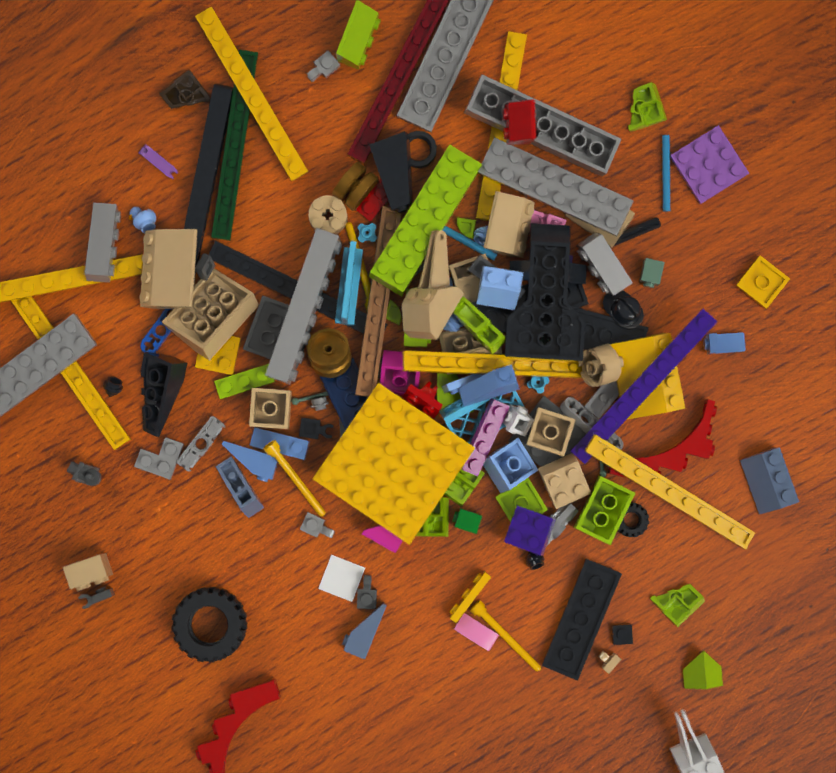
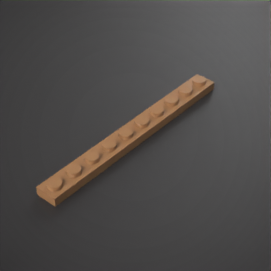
[355,206,401,397]

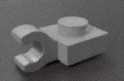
[307,50,340,82]
[300,512,335,538]

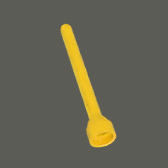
[345,222,371,311]
[263,440,326,517]
[469,600,541,672]

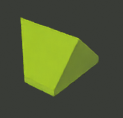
[683,650,723,689]

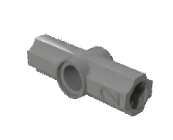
[546,503,579,547]

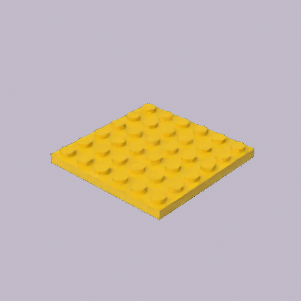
[313,383,475,545]

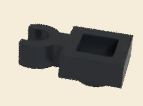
[299,418,334,439]

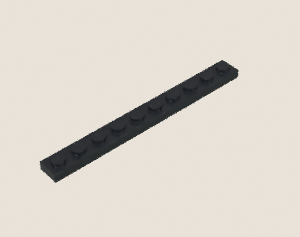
[209,241,388,334]

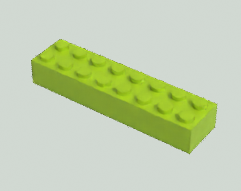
[369,145,482,297]

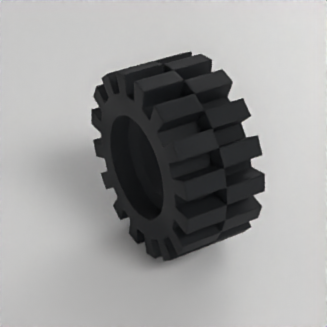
[618,502,649,537]

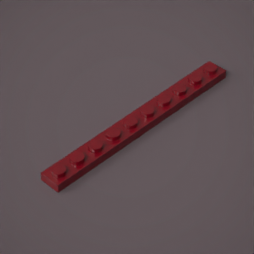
[347,0,449,164]

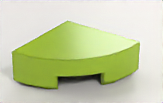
[457,217,476,240]
[386,300,401,326]

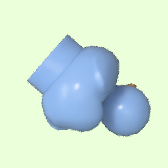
[129,207,157,233]

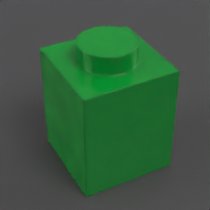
[452,508,482,534]

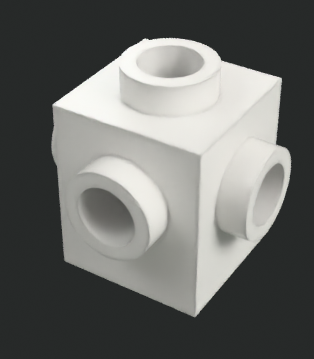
[503,405,534,436]

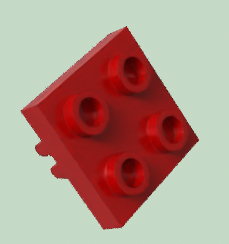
[402,382,443,420]

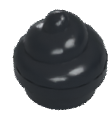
[103,377,123,397]
[525,552,545,570]

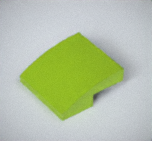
[444,470,485,507]

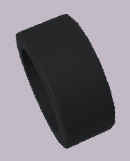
[409,131,437,169]

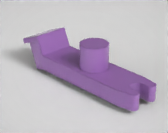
[138,144,179,179]

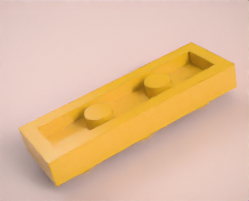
[449,571,491,623]

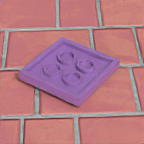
[670,125,749,204]

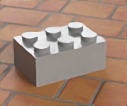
[576,232,633,296]

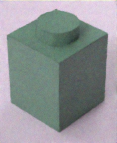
[639,258,665,288]

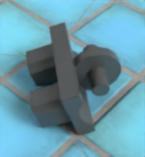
[67,461,101,486]

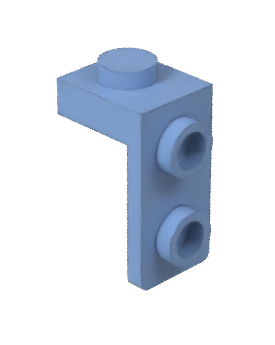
[703,332,746,354]

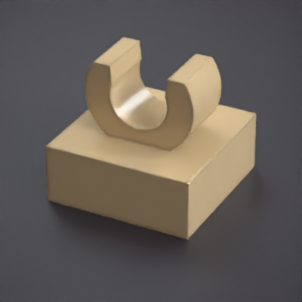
[598,651,622,674]

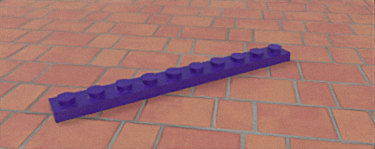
[571,308,718,464]

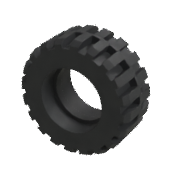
[171,587,248,663]

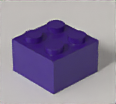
[504,506,556,556]

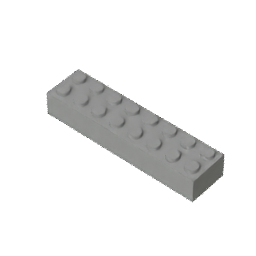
[464,75,621,177]
[265,228,343,385]

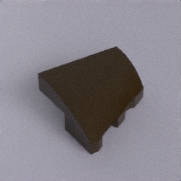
[159,69,211,109]

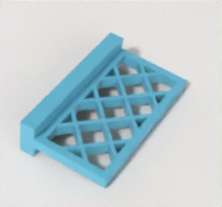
[335,241,363,326]
[439,391,524,444]

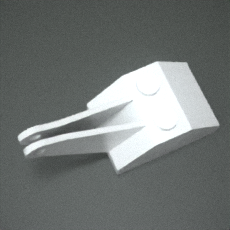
[670,709,724,773]

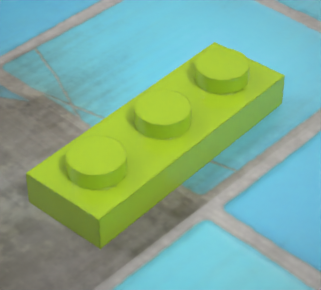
[214,364,275,399]

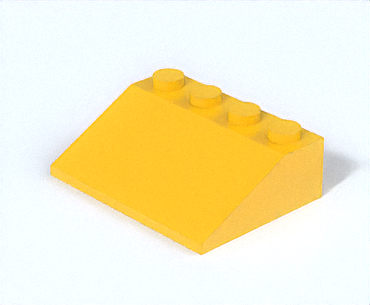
[610,333,685,420]

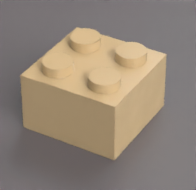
[249,388,292,430]
[526,407,576,457]
[538,453,591,509]
[63,553,113,591]

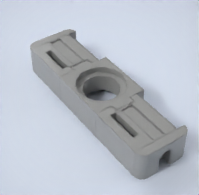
[177,416,226,472]

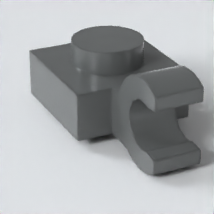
[357,575,377,609]
[78,587,115,609]

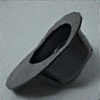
[603,291,644,329]

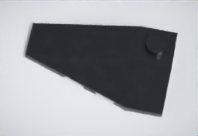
[141,352,188,437]

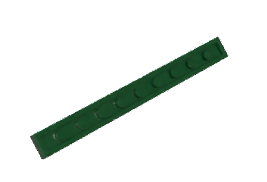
[211,50,258,241]

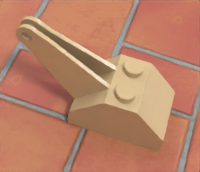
[402,230,464,340]

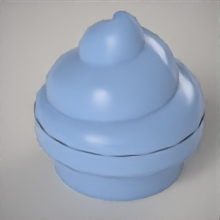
[474,226,488,246]
[443,314,463,332]

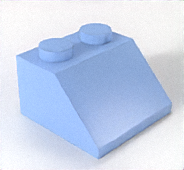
[476,266,523,310]
[483,438,538,493]

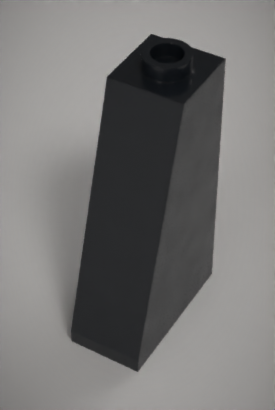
[369,131,413,213]

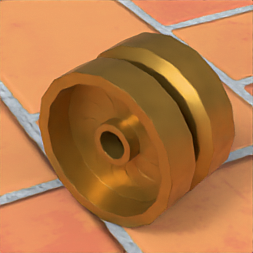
[332,161,379,211]
[307,328,352,378]

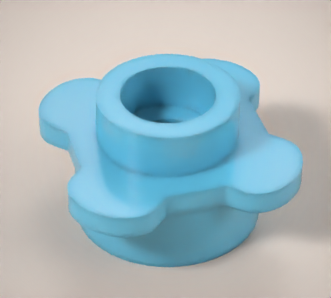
[358,223,377,243]
[527,376,549,394]

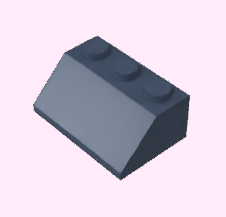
[740,447,799,514]

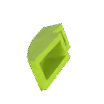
[453,296,506,355]

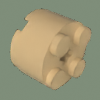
[308,195,348,235]
[578,344,624,387]

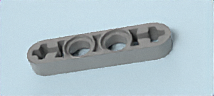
[560,397,623,450]

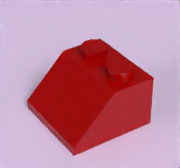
[502,99,536,145]

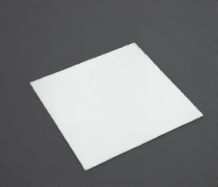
[318,555,365,602]

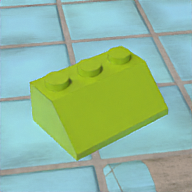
[336,0,381,70]
[573,476,635,545]

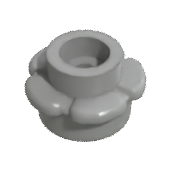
[310,396,329,411]

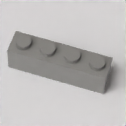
[85,203,121,283]

